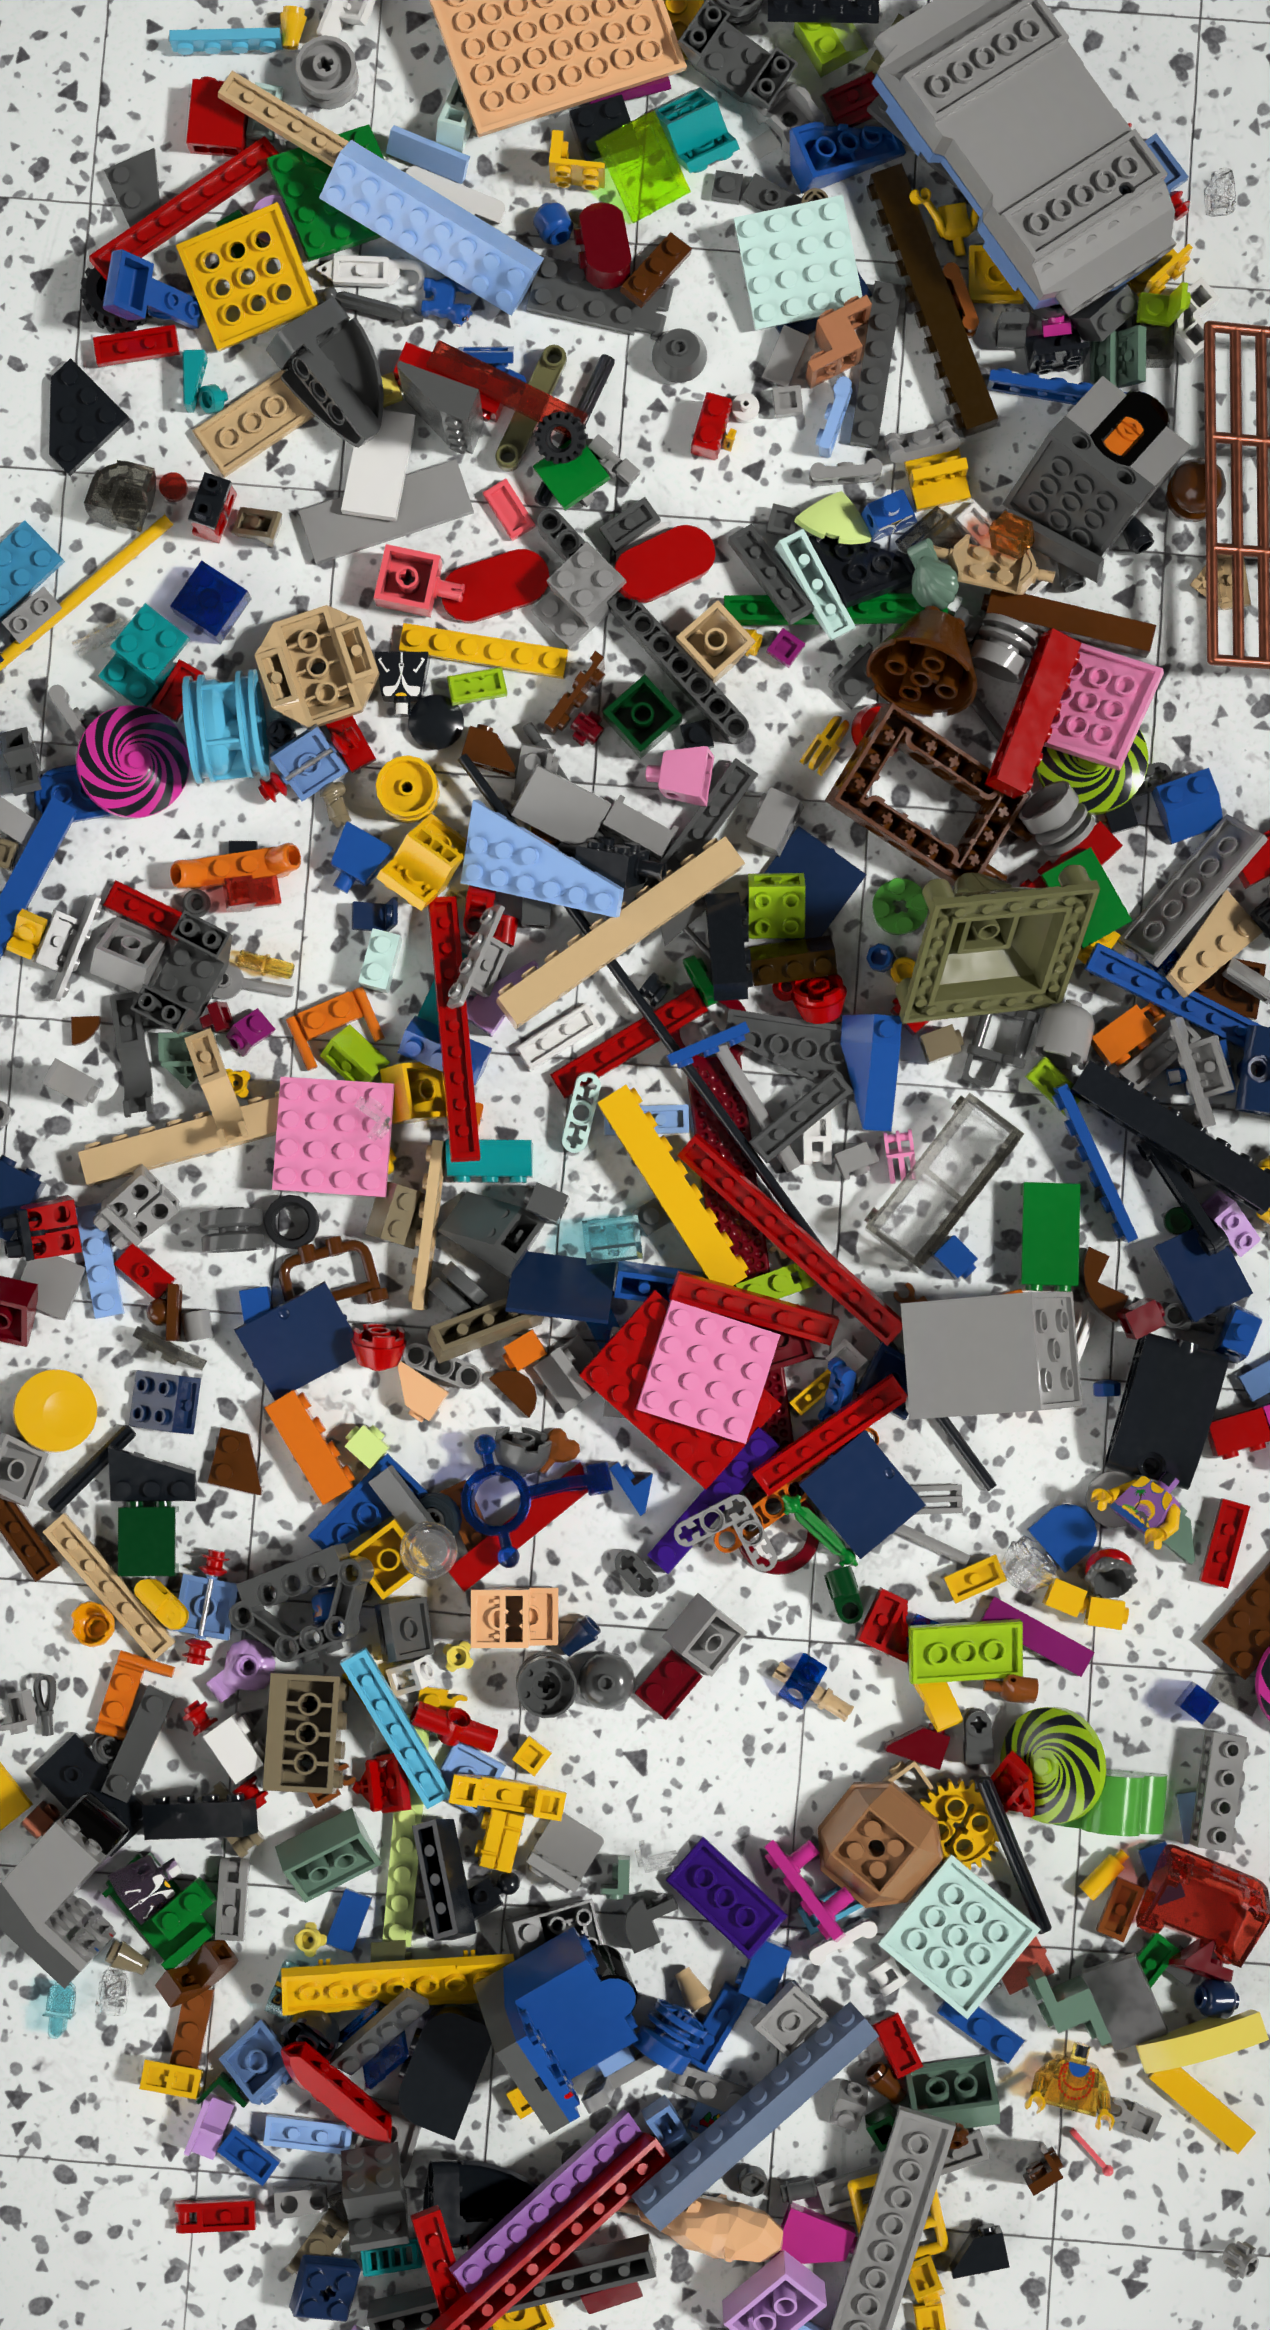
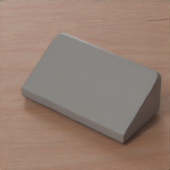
[1222,958,1270,1004]

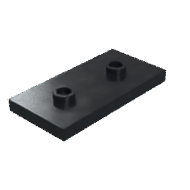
[33,1733,144,1857]

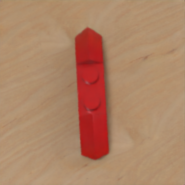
[281,2042,392,2143]

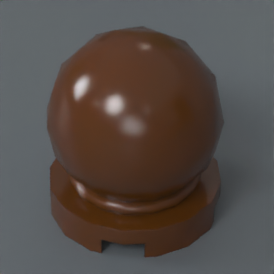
[1165,457,1226,522]

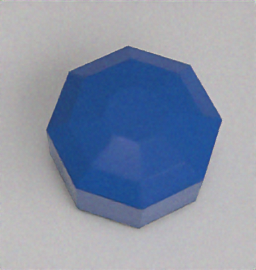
[866,943,896,973]
[1093,1379,1121,1397]

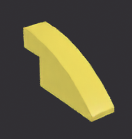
[1136,2009,1269,2074]

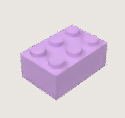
[722,2250,827,2330]

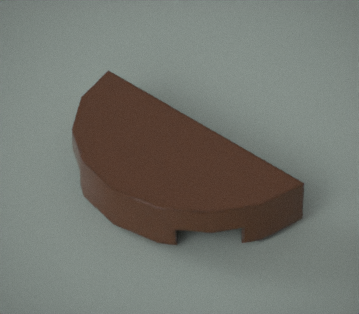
[489,1370,537,1418]

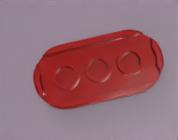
[614,525,716,603]
[441,549,550,623]

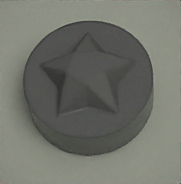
[738,2166,768,2197]

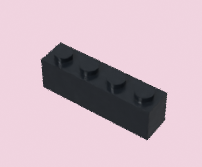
[705,892,753,1001]
[142,1793,258,1840]
[412,1819,477,1941]

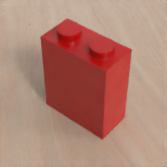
[186,76,249,157]

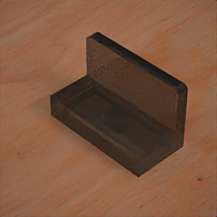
[895,506,963,560]

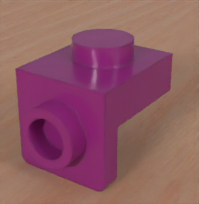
[226,1008,276,1057]

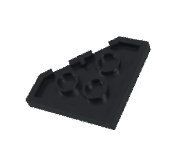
[49,358,130,476]
[808,535,915,608]

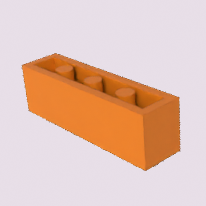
[264,1390,356,1505]

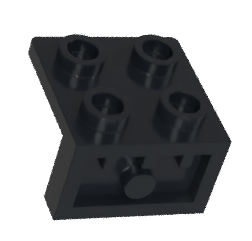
[1024,329,1090,375]

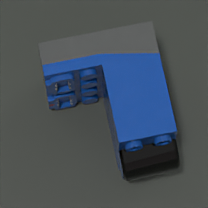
[473,1927,638,2135]

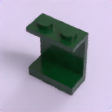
[118,1501,179,1576]

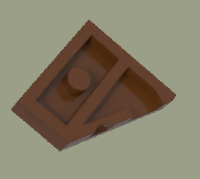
[207,1427,263,1496]

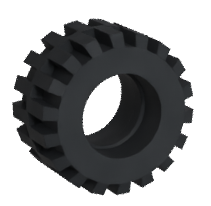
[80,267,150,333]

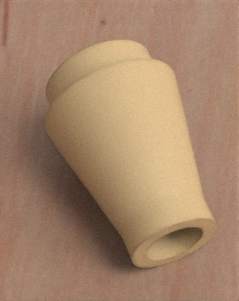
[674,1967,712,2013]

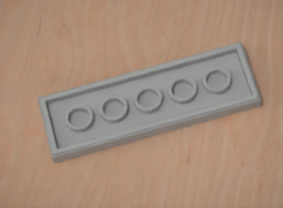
[298,459,474,565]
[1117,814,1268,968]

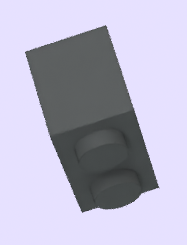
[1070,284,1138,342]
[523,1182,570,1225]

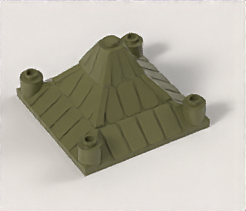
[895,865,1100,1024]

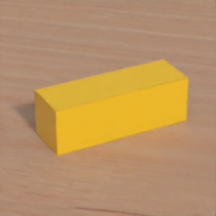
[789,1369,831,1416]

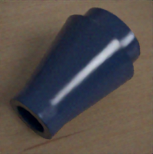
[559,1615,601,1657]

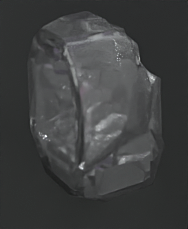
[1204,168,1236,217]
[95,1966,130,2016]

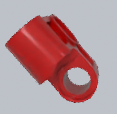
[463,885,519,948]

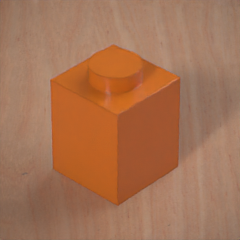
[502,1329,548,1372]

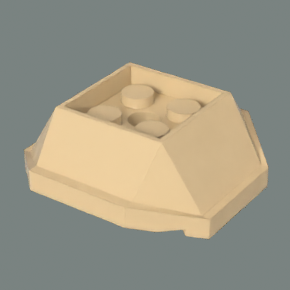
[254,605,380,729]

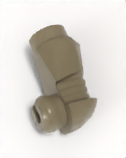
[320,781,352,829]

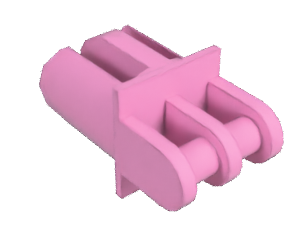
[883,1129,918,1184]

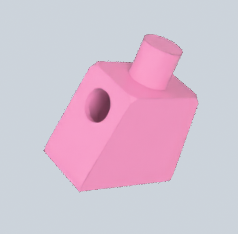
[646,746,714,807]

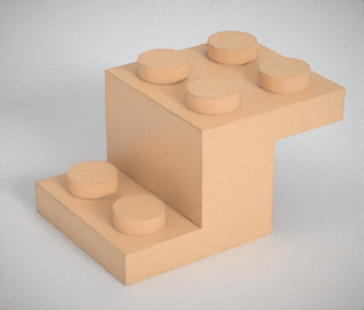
[471,1587,559,1648]

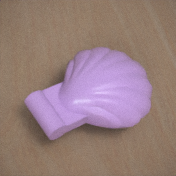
[206,1639,276,1704]

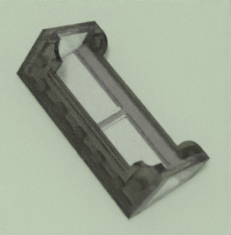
[864,1093,1024,1273]

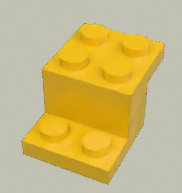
[376,814,467,911]

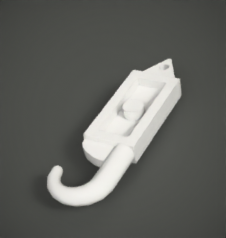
[316,255,427,292]

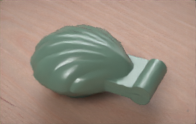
[907,538,959,610]

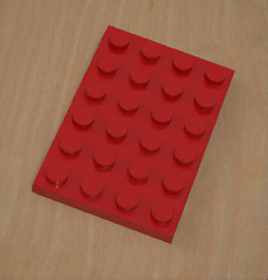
[579,1290,782,1489]

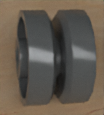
[200,1207,265,1253]

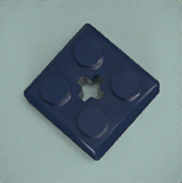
[289,2255,361,2322]

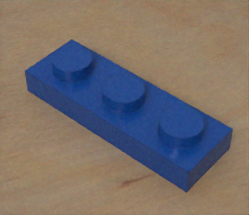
[666,1021,750,1069]
[937,2000,1025,2064]

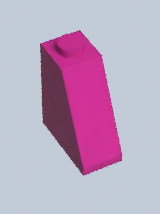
[770,2202,858,2264]

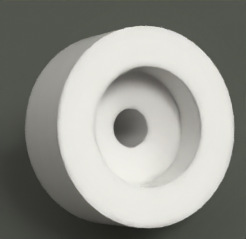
[732,393,759,424]

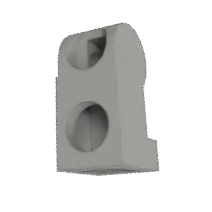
[273,2184,328,2220]

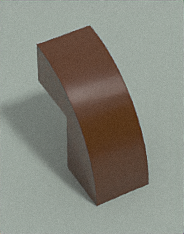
[1080,1247,1129,1323]
[155,1940,239,2008]

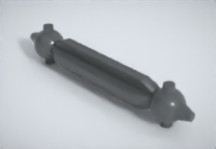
[316,286,423,326]

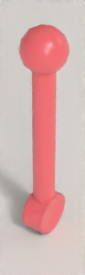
[1069,2128,1114,2176]

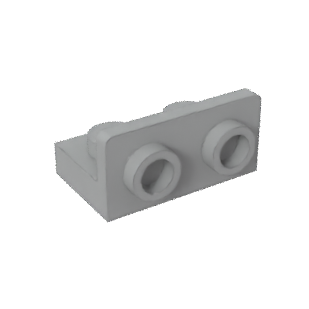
[513,743,559,800]

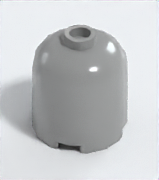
[1030,1000,1095,1070]

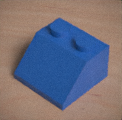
[1151,768,1223,845]

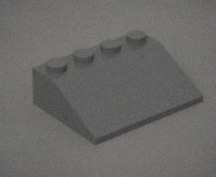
[397,361,484,454]

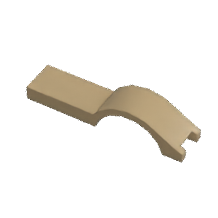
[184,1028,249,1146]

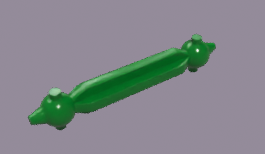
[782,1494,858,1567]

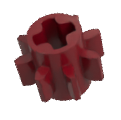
[570,710,605,746]

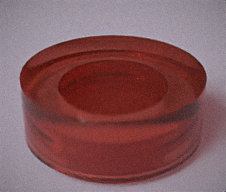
[159,472,188,502]

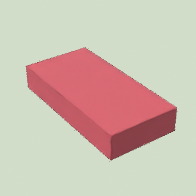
[483,478,536,541]

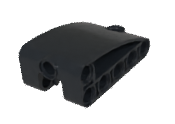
[1105,1333,1229,1490]

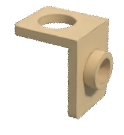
[882,1760,934,1790]

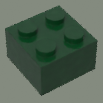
[603,674,682,759]

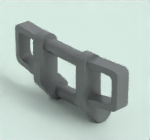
[962,1010,1040,1089]

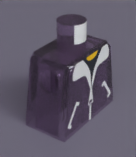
[108,1855,183,1925]

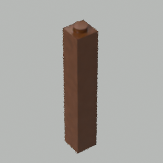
[981,589,1156,658]

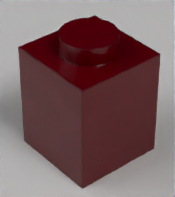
[1116,1297,1166,1340]

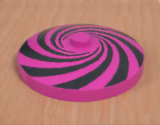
[76,705,190,819]

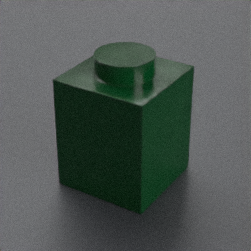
[865,2102,897,2153]

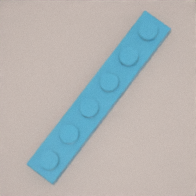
[340,1647,451,1809]

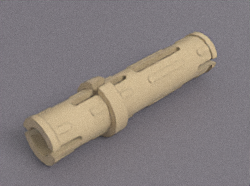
[772,1661,854,1722]

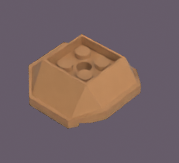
[818,1781,944,1908]

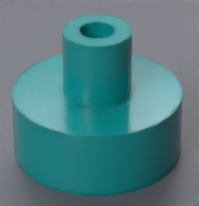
[198,384,228,414]

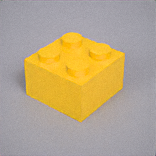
[349,1519,430,1600]

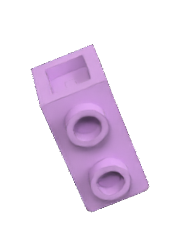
[1201,1190,1261,1257]

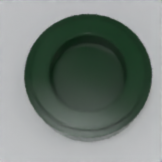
[1163,1207,1192,1235]

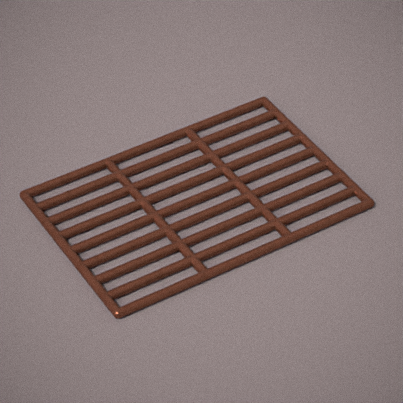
[1204,321,1270,669]

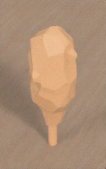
[617,2194,783,2262]

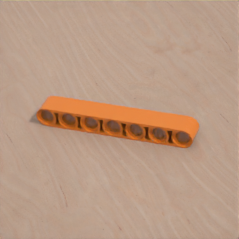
[714,1427,879,1553]

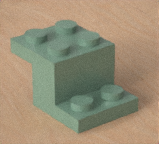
[1026,1963,1112,2046]

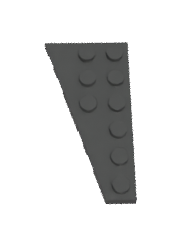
[725,1009,856,1104]

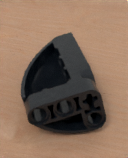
[423,2160,538,2250]

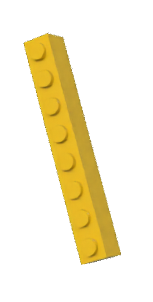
[597,1085,749,1286]

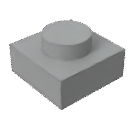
[772,385,803,418]

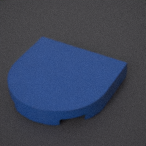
[1027,1504,1097,1573]

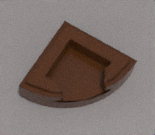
[71,1016,101,1046]

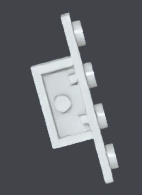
[316,0,376,38]

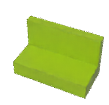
[319,1024,390,1082]

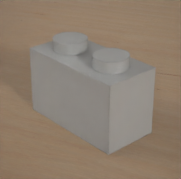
[745,787,804,857]

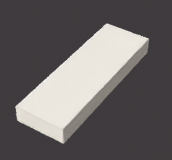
[515,1003,601,1072]

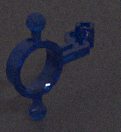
[461,1434,614,1568]

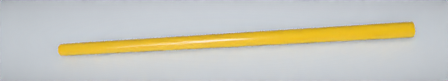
[0,514,173,671]

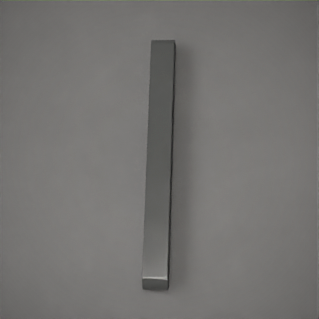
[537,508,749,744]

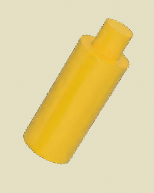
[1079,1849,1129,1901]

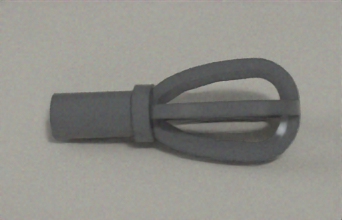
[33,1674,56,1736]

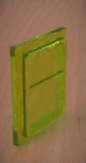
[595,110,691,223]

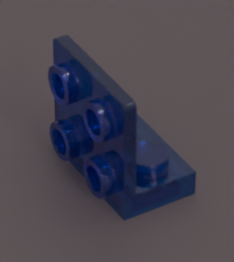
[339,1999,409,2090]

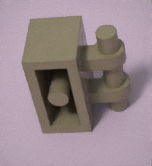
[364,1182,426,1249]

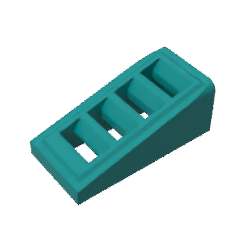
[183,350,208,413]
[361,2237,423,2277]

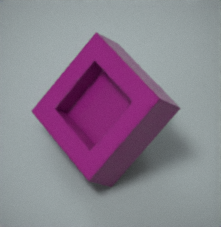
[766,628,805,668]

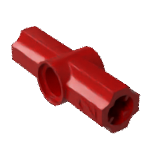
[410,1701,498,1753]

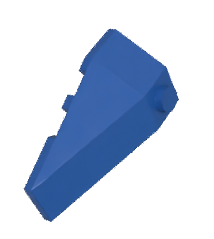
[790,122,906,194]
[840,1014,902,1132]

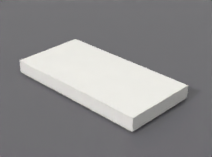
[341,410,417,521]

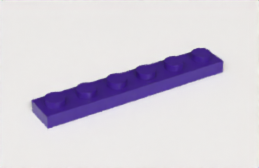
[647,1427,781,1574]

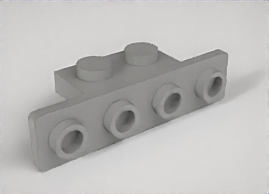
[33,895,102,1002]
[447,904,510,1009]
[1169,1017,1234,1128]

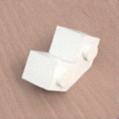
[1171,277,1219,364]

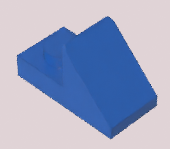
[609,1462,653,1516]

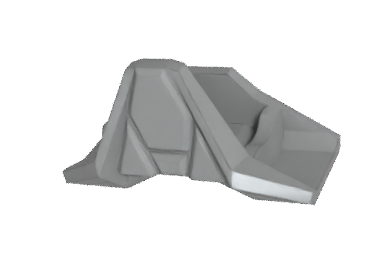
[746,81,827,155]

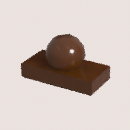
[146,1284,183,1341]

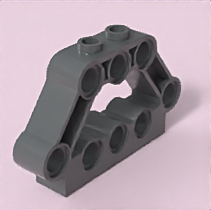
[229,1543,374,1664]

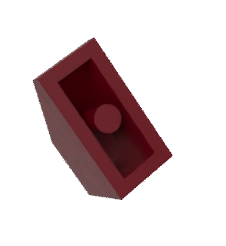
[884,1723,951,1770]

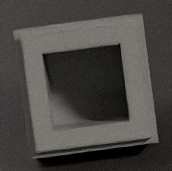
[181,1309,214,1342]

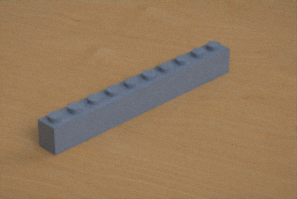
[631,2001,879,2231]

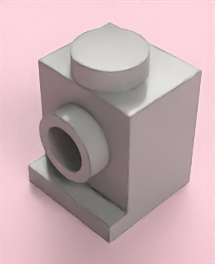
[834,1141,879,1182]

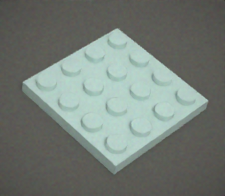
[733,195,862,331]
[877,1853,1041,2020]

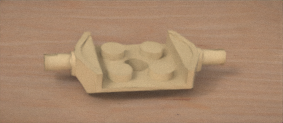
[933,534,1056,595]

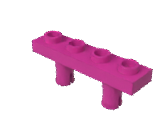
[764,1840,855,1942]

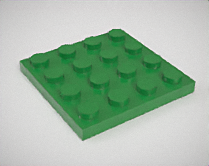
[266,124,384,262]

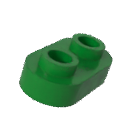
[683,954,718,1007]

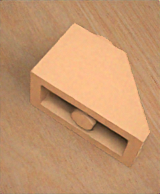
[398,1361,449,1422]

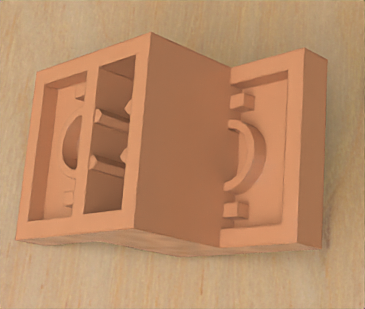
[805,295,872,389]

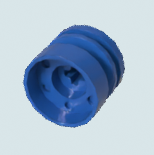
[633,1998,709,2075]

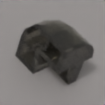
[84,460,156,532]

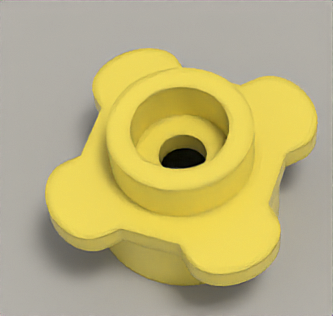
[443,1641,474,1672]
[294,1922,327,1957]

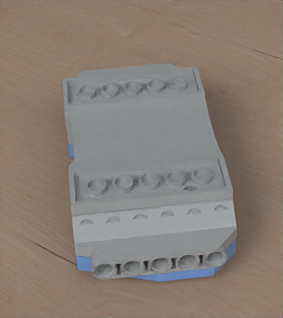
[872,0,1177,316]

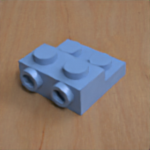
[219,2019,294,2105]

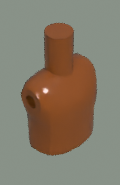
[983,1674,1039,1704]

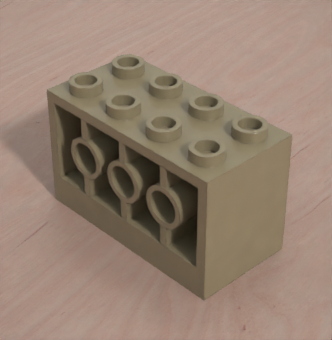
[263,1673,349,1794]

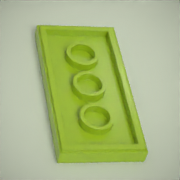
[909,1619,1023,1684]

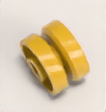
[376,755,440,824]

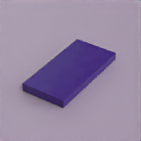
[665,1837,789,1959]

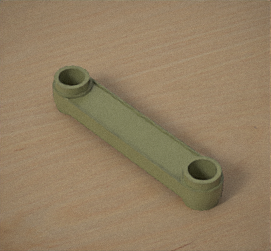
[495,344,567,472]

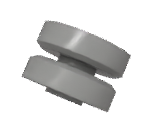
[295,35,360,110]

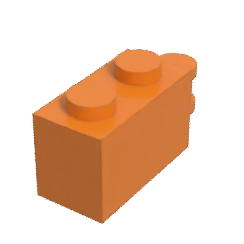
[1091,1003,1166,1067]

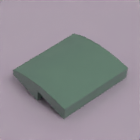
[1090,325,1146,388]

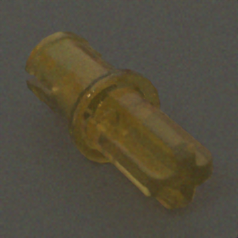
[237,950,295,979]

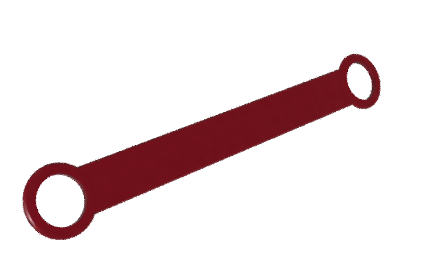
[670,1000,819,1575]

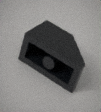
[949,2223,1010,2279]

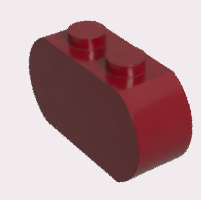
[574,202,632,289]

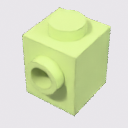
[344,1425,391,1469]

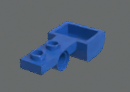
[103,249,202,329]

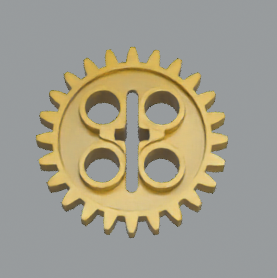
[919,1778,1000,1870]

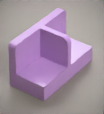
[184,2093,236,2160]

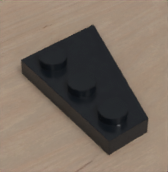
[108,1444,197,1501]

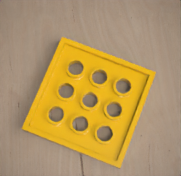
[176,202,319,352]

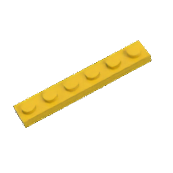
[399,623,568,679]

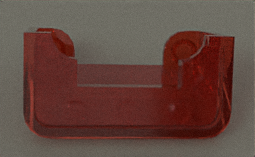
[1136,1844,1270,1968]

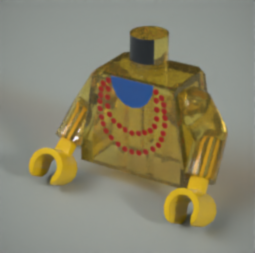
[1024,2042,1115,2131]

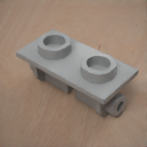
[1,586,62,644]

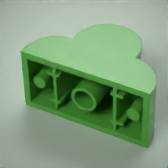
[1054,1769,1168,1836]

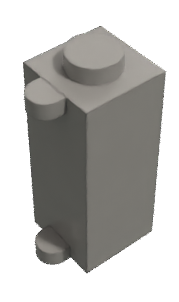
[603,795,679,861]

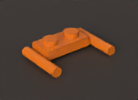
[286,987,385,1071]
[95,1650,175,1741]

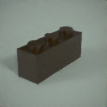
[747,935,838,986]

